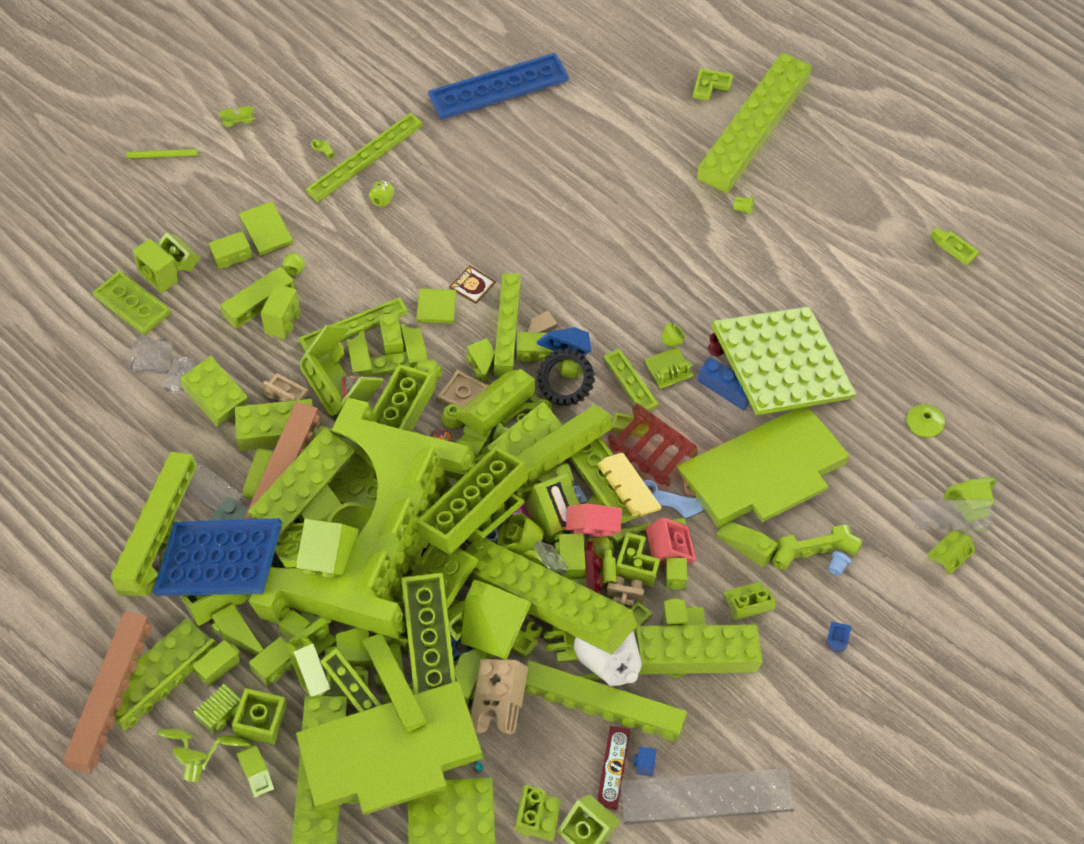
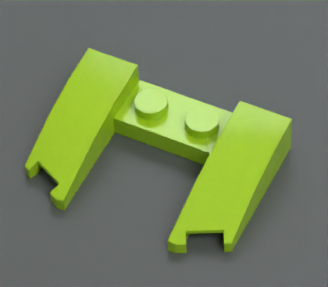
[347,324,428,379]

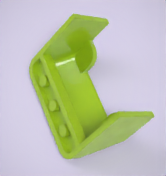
[300,325,384,416]

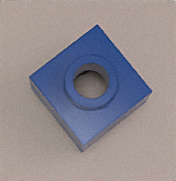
[633,747,656,777]

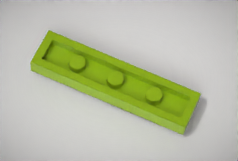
[603,348,658,415]

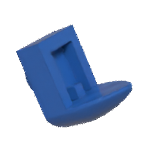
[827,621,852,652]

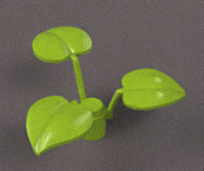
[156,728,253,782]

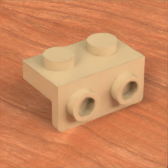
[263,373,309,402]

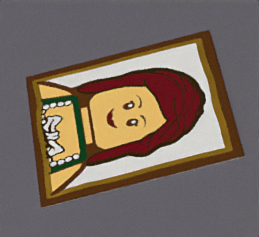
[449,265,496,304]

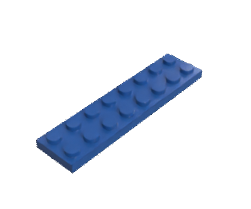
[428,52,569,120]

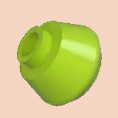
[661,323,685,347]
[441,404,464,429]

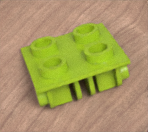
[644,347,694,389]

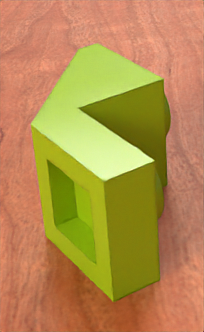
[236,745,274,797]

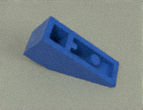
[536,327,592,356]

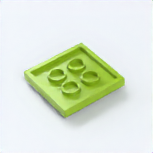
[409,544,479,610]

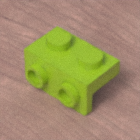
[927,530,975,575]

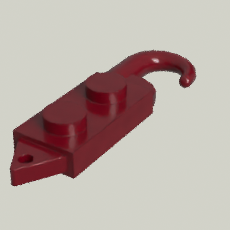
[584,541,603,594]

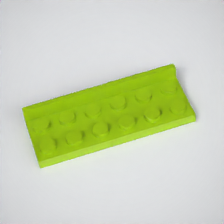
[114,618,217,731]

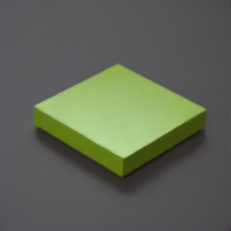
[417,288,456,324]

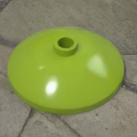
[326,502,373,536]

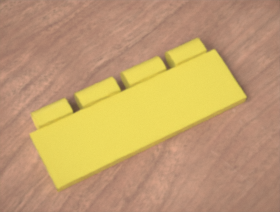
[597,452,662,516]

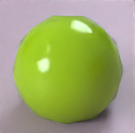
[282,253,305,275]

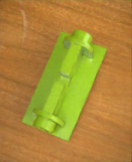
[219,105,255,127]

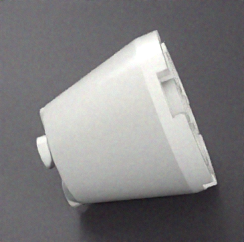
[574,630,642,686]

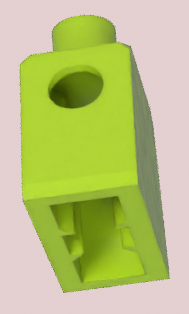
[325,627,374,669]

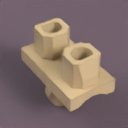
[607,576,644,606]

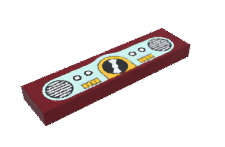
[597,726,631,810]

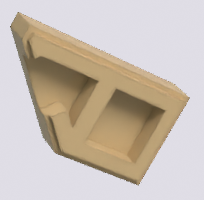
[528,311,558,333]

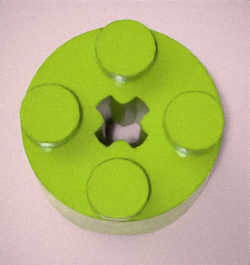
[497,513,545,555]

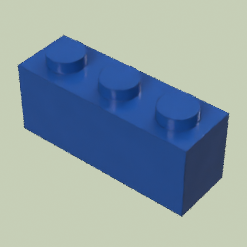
[698,357,750,411]

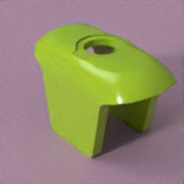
[944,477,997,522]

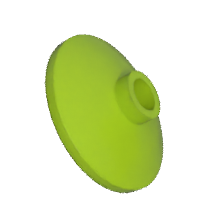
[906,404,945,438]

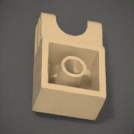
[471,659,528,734]

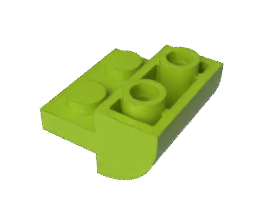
[723,581,776,621]
[515,784,561,842]

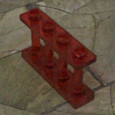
[608,403,698,487]

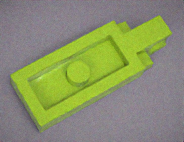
[930,227,980,266]

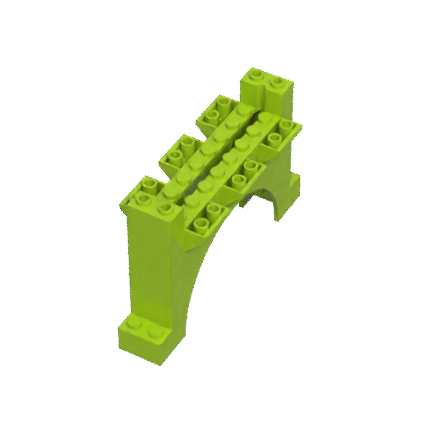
[249,397,476,639]

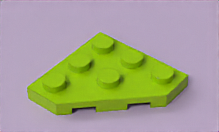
[275,521,325,568]

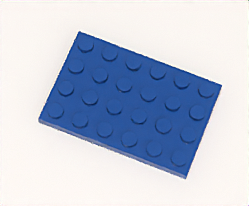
[153,518,283,596]

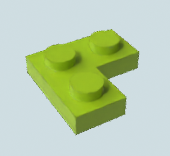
[692,68,734,101]

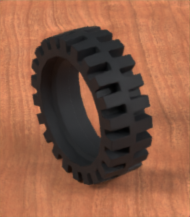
[537,349,595,406]

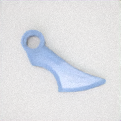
[643,480,705,518]

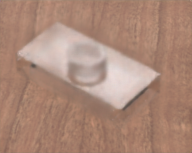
[533,541,569,574]

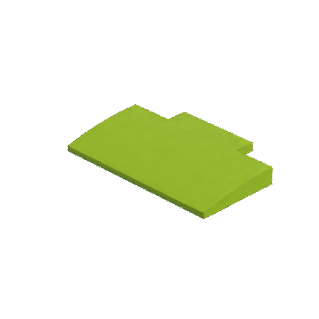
[676,407,849,528]
[296,681,483,815]

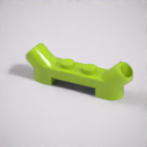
[772,525,862,570]

